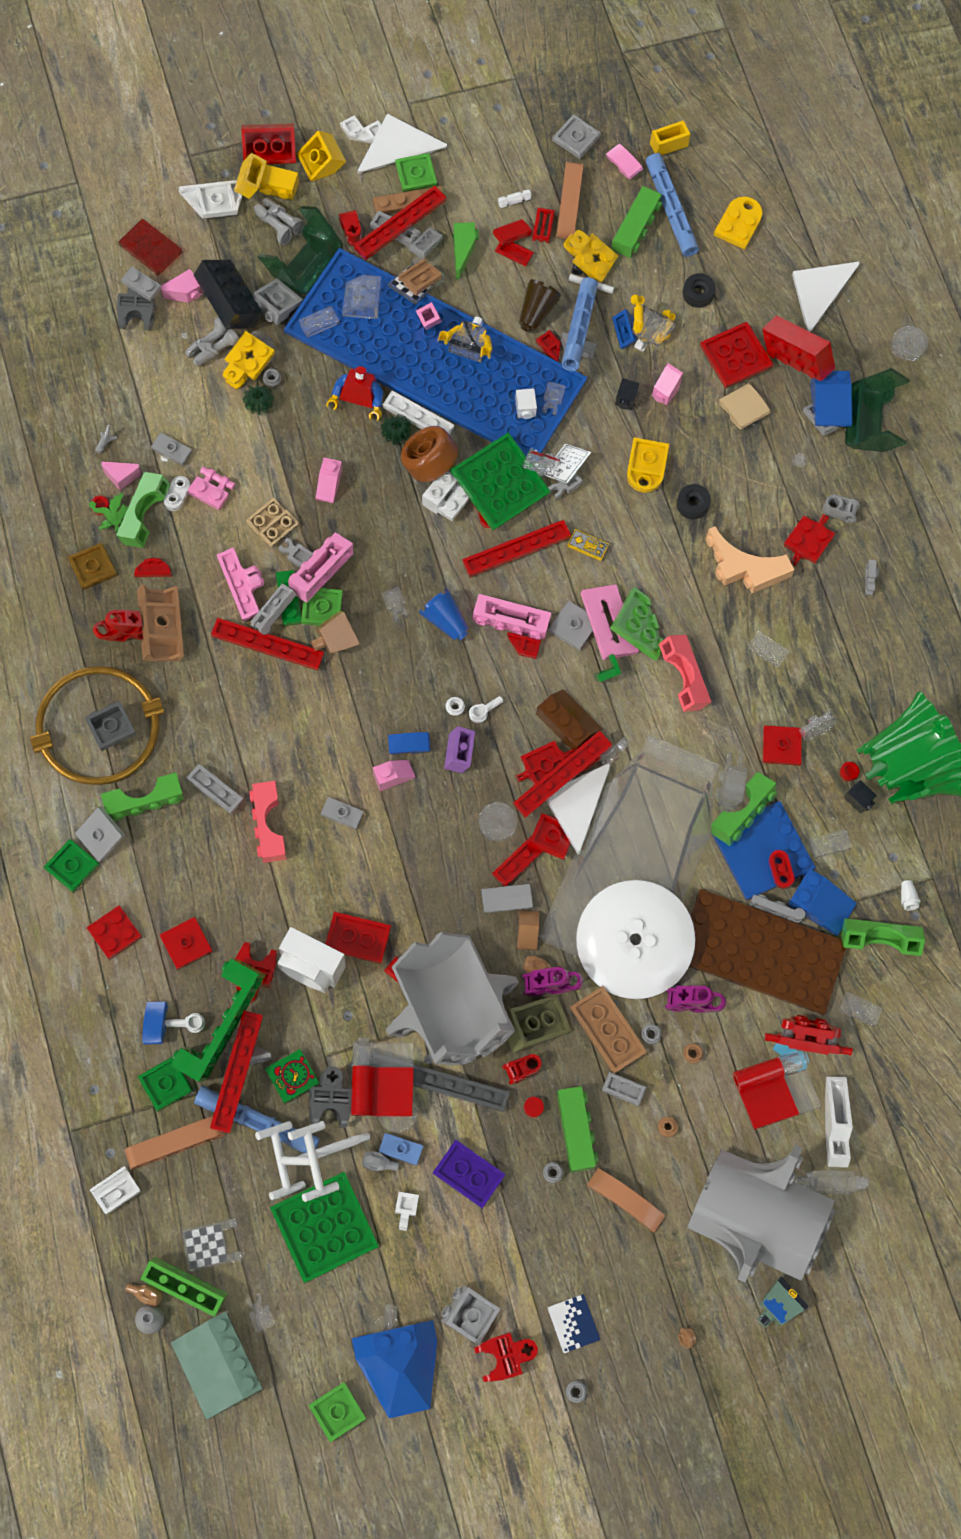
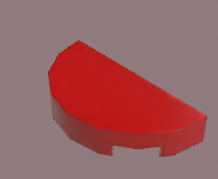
[134,558,172,578]

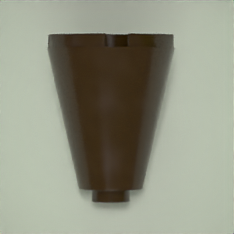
[519,279,561,332]

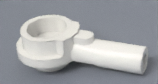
[469,696,503,723]
[165,1013,206,1033]

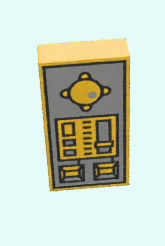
[567,529,609,561]

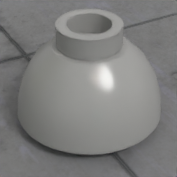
[135,1305,164,1334]

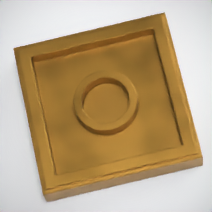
[67,542,117,590]

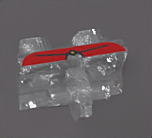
[523,448,560,476]

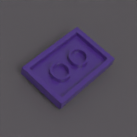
[432,1140,506,1209]

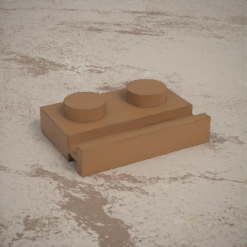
[398,259,442,295]

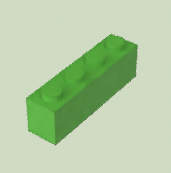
[611,186,662,258]
[557,1086,598,1173]
[140,1257,228,1317]

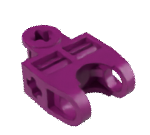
[523,967,583,996]
[665,986,726,1013]

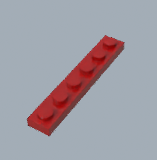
[354,186,446,261]
[462,519,571,578]
[211,618,324,671]
[513,731,612,818]
[210,1010,263,1134]

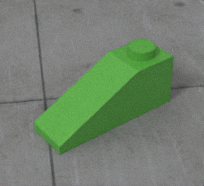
[453,222,479,279]

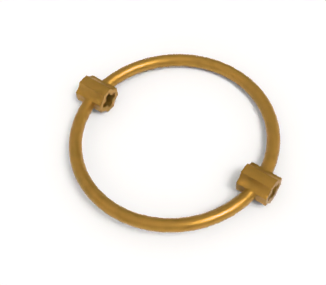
[30,666,165,785]

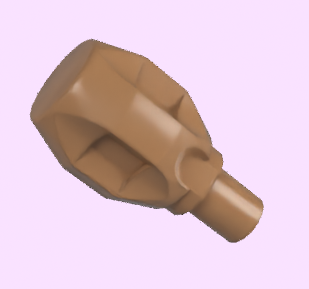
[523,956,553,973]
[125,1283,163,1306]

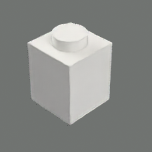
[515,389,537,419]

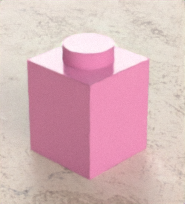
[416,302,442,330]

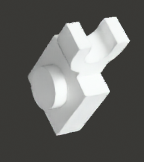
[395,1192,419,1231]

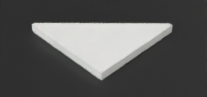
[357,114,447,174]
[792,262,859,332]
[546,763,610,854]

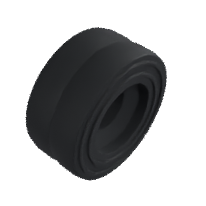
[683,273,716,308]
[677,484,711,520]

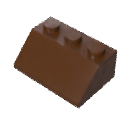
[536,689,603,751]

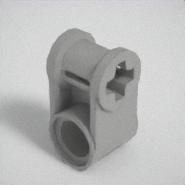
[822,494,860,523]

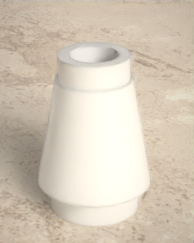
[901,880,921,911]

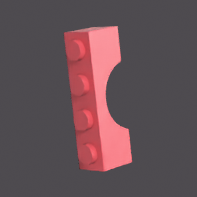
[659,635,711,712]
[249,781,286,863]

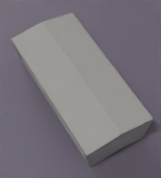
[481,884,533,913]

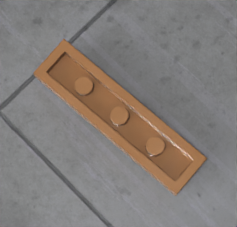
[373,186,445,215]

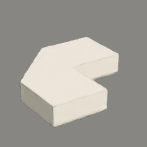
[340,115,382,144]

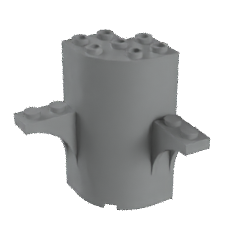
[386,932,519,1065]
[687,1145,836,1282]

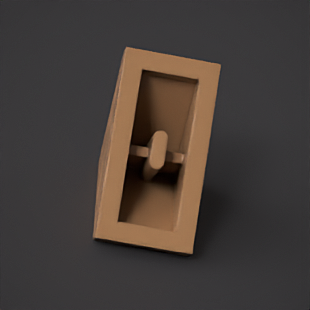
[517,910,539,950]

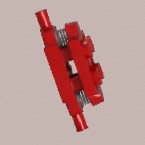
[764,1015,853,1056]

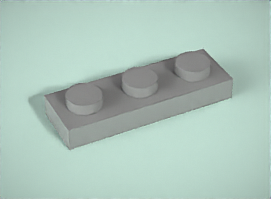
[187,764,244,815]

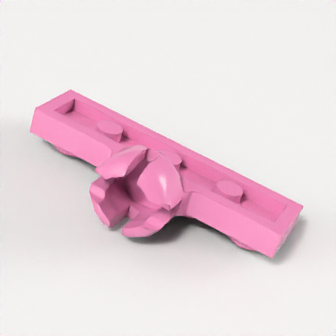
[217,547,264,622]

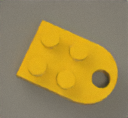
[714,197,762,250]
[627,437,669,493]

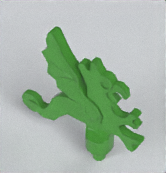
[89,493,129,532]

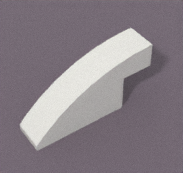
[825,1077,853,1167]

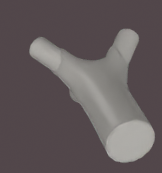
[95,425,117,454]

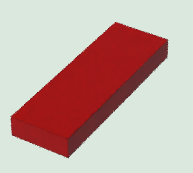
[492,835,543,887]

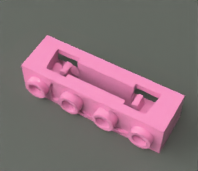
[288,532,353,603]
[472,594,551,640]

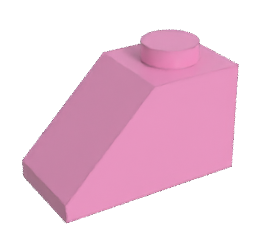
[160,269,203,303]
[652,363,683,406]
[316,458,342,503]
[373,760,416,791]

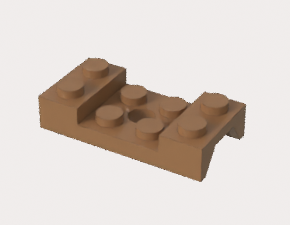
[137,585,184,662]

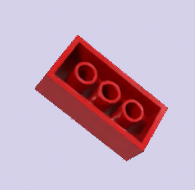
[762,315,835,381]

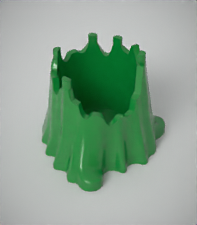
[856,691,961,805]

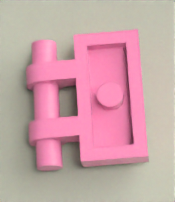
[187,466,235,511]

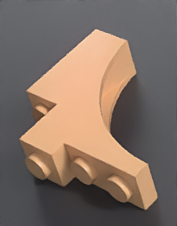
[706,527,794,593]

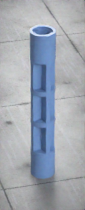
[645,153,699,257]
[562,277,598,371]
[194,1086,320,1153]

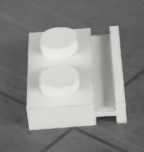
[90,1166,141,1215]

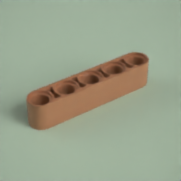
[556,162,583,239]
[124,1116,226,1170]

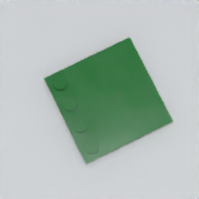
[450,432,551,531]
[270,1172,379,1283]

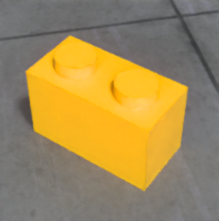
[650,120,691,155]
[234,153,267,199]
[259,165,299,200]

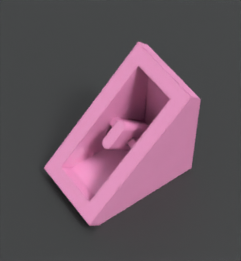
[102,462,141,491]

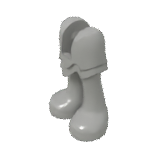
[254,197,305,246]
[185,317,239,366]

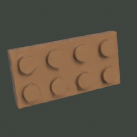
[570,986,647,1074]

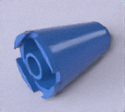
[419,588,469,641]

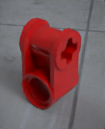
[338,210,362,246]
[502,1054,542,1085]

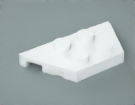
[179,180,243,219]

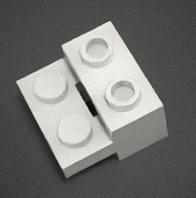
[422,471,470,521]

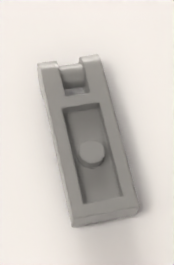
[370,210,421,248]
[251,584,297,635]
[749,894,805,924]

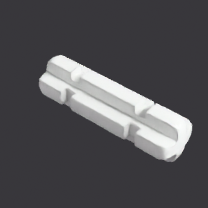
[498,189,532,208]

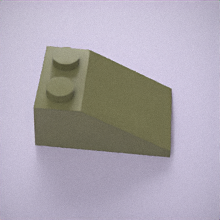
[506,995,571,1053]

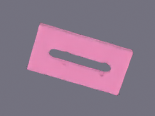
[580,584,639,660]

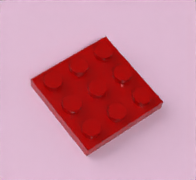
[699,322,773,389]

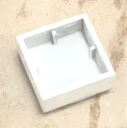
[278,927,346,993]

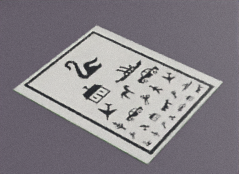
[542,444,591,483]

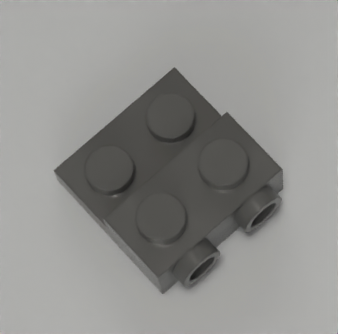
[85,701,136,752]

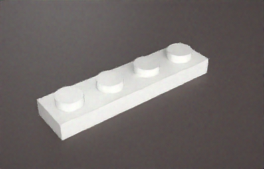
[383,391,454,435]

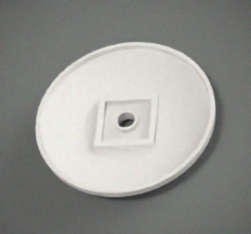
[576,880,695,999]

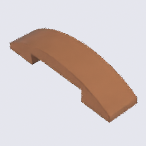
[587,1168,665,1233]

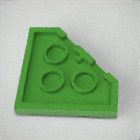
[610,587,664,661]

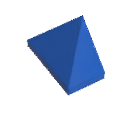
[612,309,640,349]

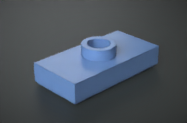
[379,1133,423,1166]

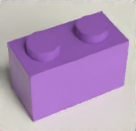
[444,726,475,773]

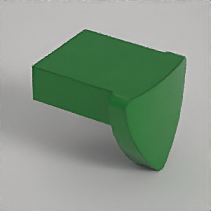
[594,654,622,682]

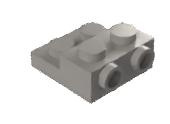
[253,279,303,325]
[441,1285,500,1345]

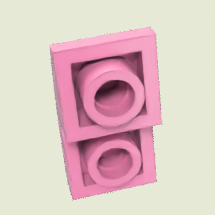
[606,144,643,180]

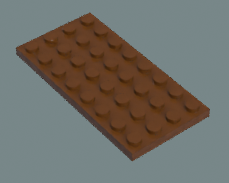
[689,889,846,1016]

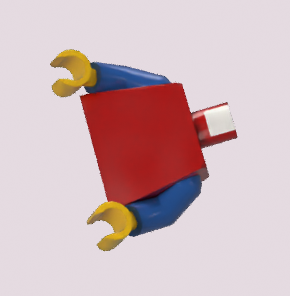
[326,366,383,421]

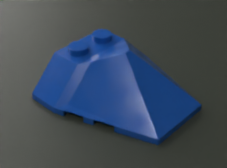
[352,1320,437,1419]

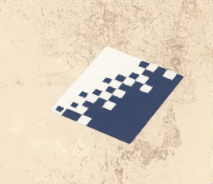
[548,1294,600,1353]

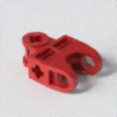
[93,610,143,642]
[236,942,277,1003]
[473,1333,538,1382]

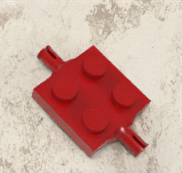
[784,514,835,566]
[515,740,575,785]

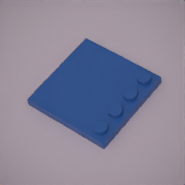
[712,801,816,901]

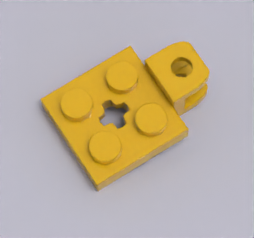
[563,230,618,283]
[223,331,276,390]

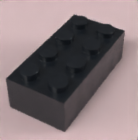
[194,260,263,329]

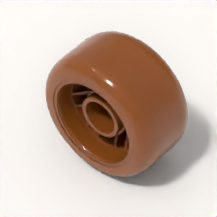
[401,426,458,482]

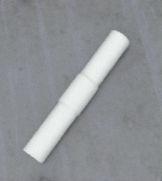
[568,274,614,294]

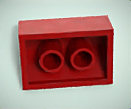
[241,123,296,164]

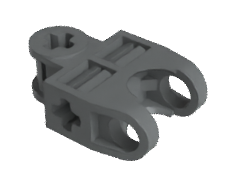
[117,287,156,331]
[308,1066,352,1128]

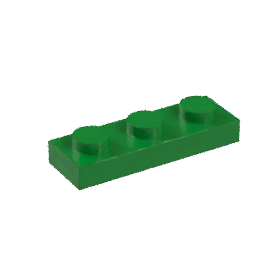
[275,570,301,626]

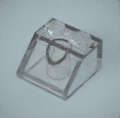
[342,275,382,319]

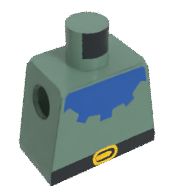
[757,1277,809,1328]

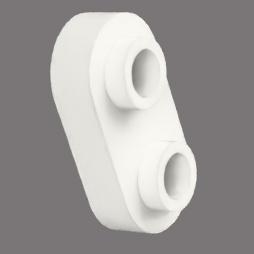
[164,476,190,511]

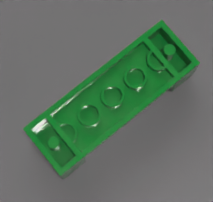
[171,958,266,1082]

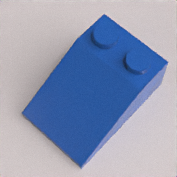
[810,371,852,426]
[787,868,857,936]

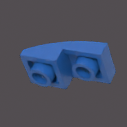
[388,732,430,755]
[142,1002,168,1044]

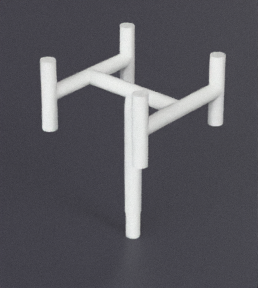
[255,1121,370,1202]

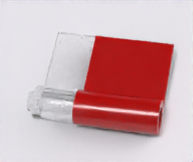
[351,1038,415,1117]
[733,1050,822,1130]

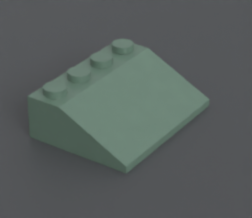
[171,1312,264,1420]

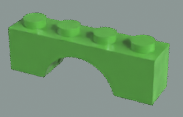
[116,472,171,548]
[711,772,777,846]
[101,773,184,821]
[841,918,925,956]

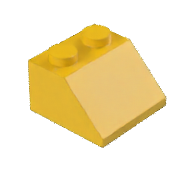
[296,131,346,182]

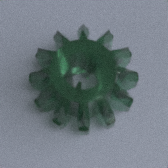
[243,383,274,415]
[381,413,412,445]

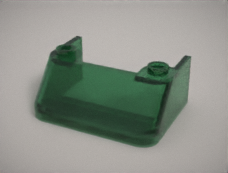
[258,206,343,294]
[845,368,910,452]

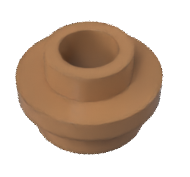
[683,1043,703,1064]
[657,1117,678,1137]
[678,1327,696,1349]

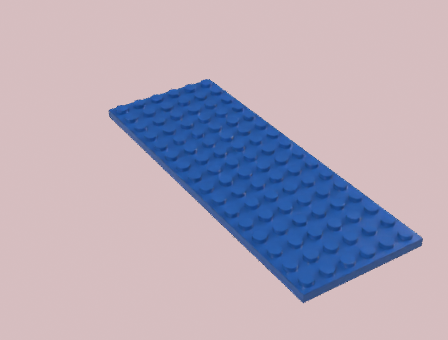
[284,248,587,465]

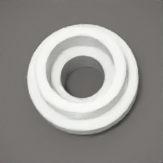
[446,697,465,716]

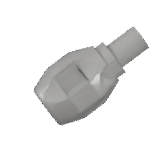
[362,1151,399,1172]

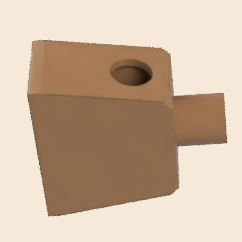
[311,611,360,653]

